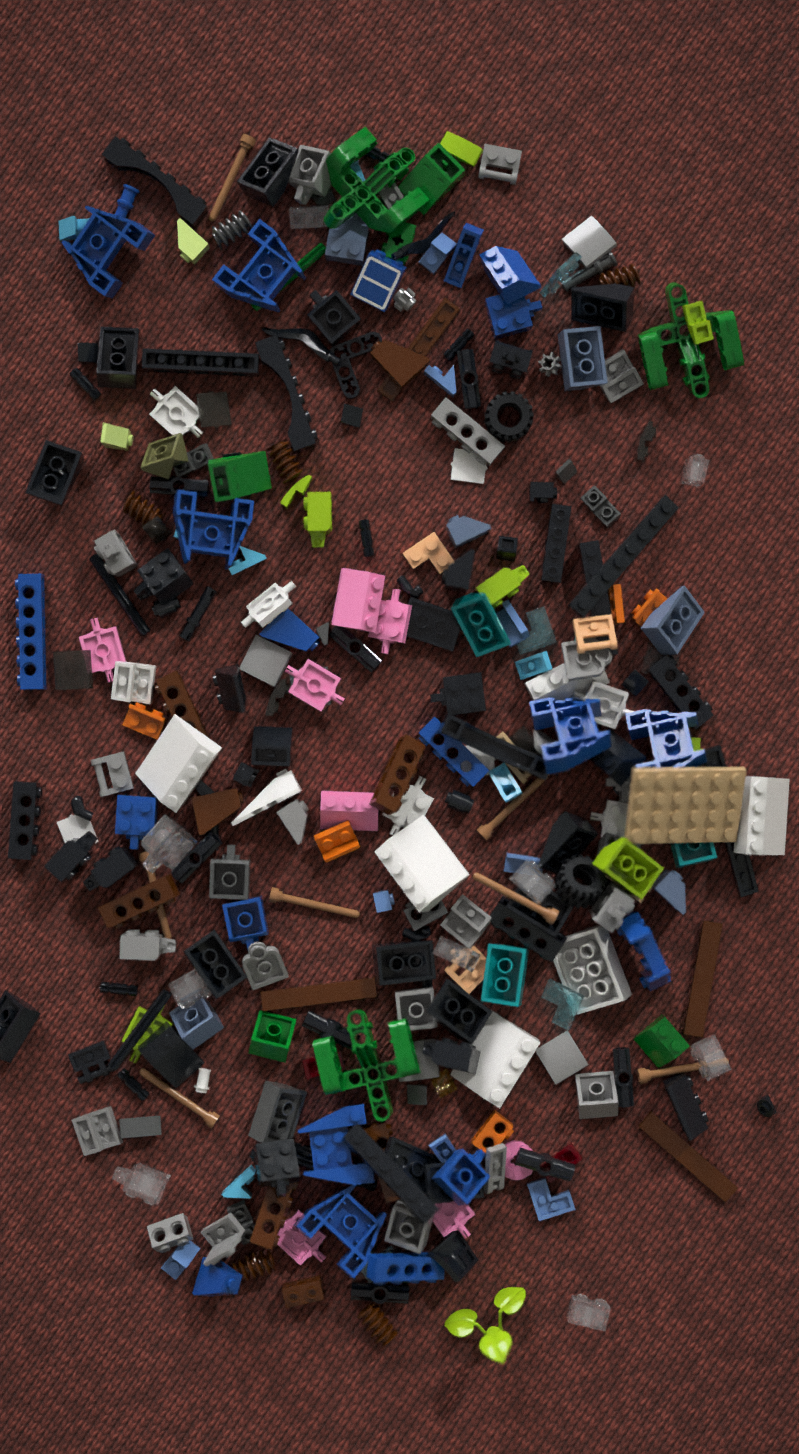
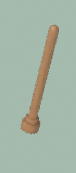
[209,134,257,222]
[477,775,549,841]
[138,850,172,939]
[473,873,559,925]
[269,887,360,918]
[637,1058,729,1084]
[139,1068,220,1128]

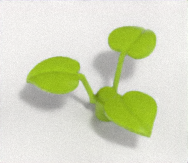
[444,1287,526,1364]

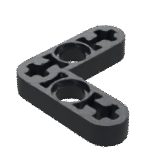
[330,332,382,400]

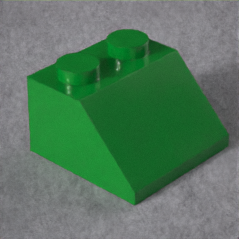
[248,1010,297,1063]
[633,1014,690,1068]

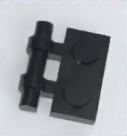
[68,1040,116,1084]

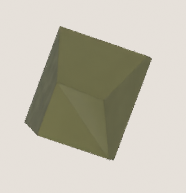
[141,433,189,479]

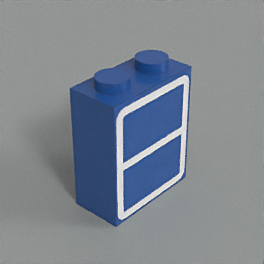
[350,250,407,312]

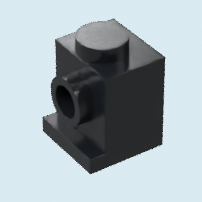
[529,482,557,503]
[233,762,259,788]

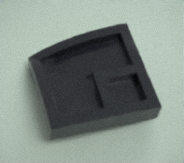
[427,1230,478,1283]

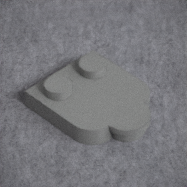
[561,638,612,681]
[242,942,289,990]

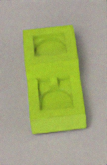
[440,131,483,167]
[682,301,714,344]
[280,475,313,509]

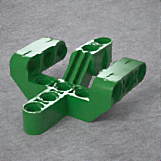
[324,127,430,234]
[637,282,744,398]
[313,1009,421,1122]

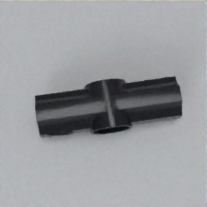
[457,349,481,409]
[150,476,209,497]
[329,626,382,673]
[171,832,223,883]
[302,1010,361,1050]
[612,1047,634,1108]
[515,1147,575,1182]
[351,1281,409,1304]

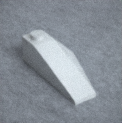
[231,769,302,826]

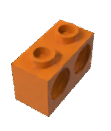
[471,1110,514,1153]

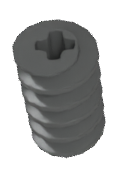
[212,210,253,250]

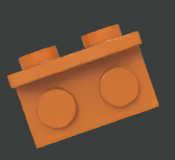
[607,584,625,625]
[631,588,668,627]
[122,702,167,740]
[314,820,360,863]

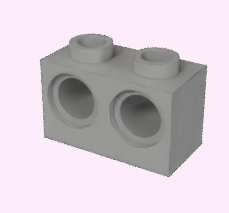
[147,1213,193,1253]

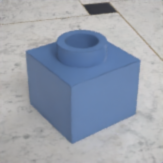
[373,890,395,913]

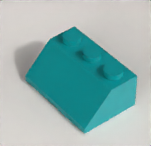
[451,592,511,657]
[481,943,529,1007]

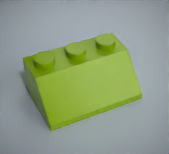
[592,837,664,900]

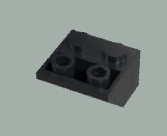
[251,726,292,766]

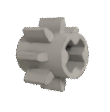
[393,288,417,312]
[538,352,563,377]

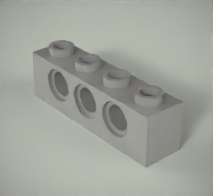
[431,397,505,466]

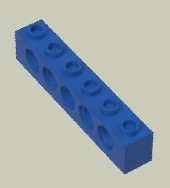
[15,573,47,690]

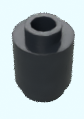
[151,597,181,619]
[445,790,474,814]

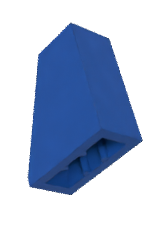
[260,609,320,652]
[192,1257,242,1297]

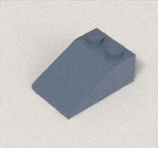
[325,203,369,266]
[641,586,705,655]

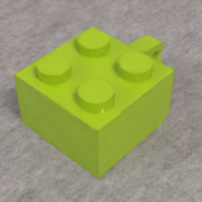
[304,492,332,548]
[474,565,529,609]

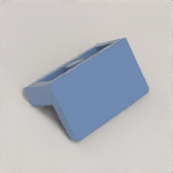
[496,600,530,647]
[503,852,543,878]

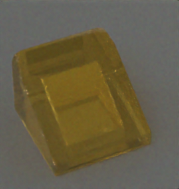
[430,1069,457,1098]

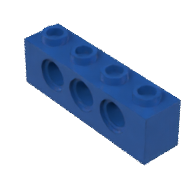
[418,716,489,787]
[366,1252,445,1285]

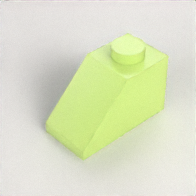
[177,218,210,265]
[100,423,133,451]

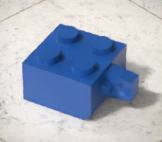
[485,295,542,340]
[115,795,158,850]
[222,896,269,950]
[432,1149,490,1206]

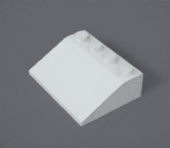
[135,714,222,813]
[733,776,790,855]
[375,815,469,912]
[553,924,632,1015]
[450,1009,540,1108]

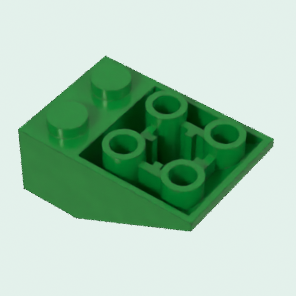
[398,142,465,216]
[208,451,272,502]

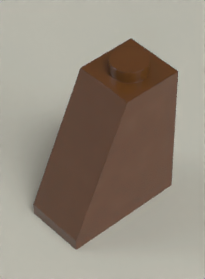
[370,339,430,389]
[192,788,244,836]

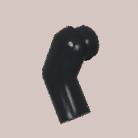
[396,575,424,598]
[71,796,94,821]
[402,925,431,941]

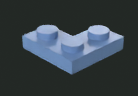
[527,1177,575,1221]

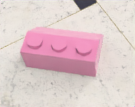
[331,568,385,633]
[320,791,378,831]

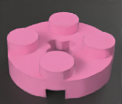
[505,1140,533,1180]

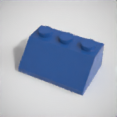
[479,246,541,305]

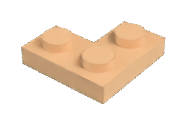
[403,532,454,574]

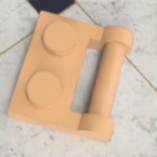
[572,614,617,654]
[444,946,486,994]

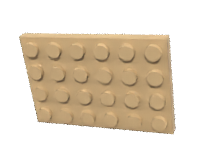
[624,767,747,844]

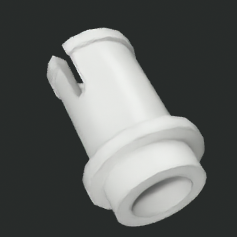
[194,1068,211,1093]

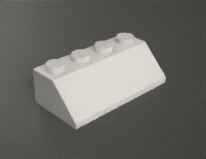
[524,663,610,701]

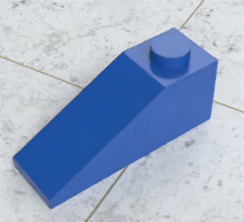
[444,223,484,288]

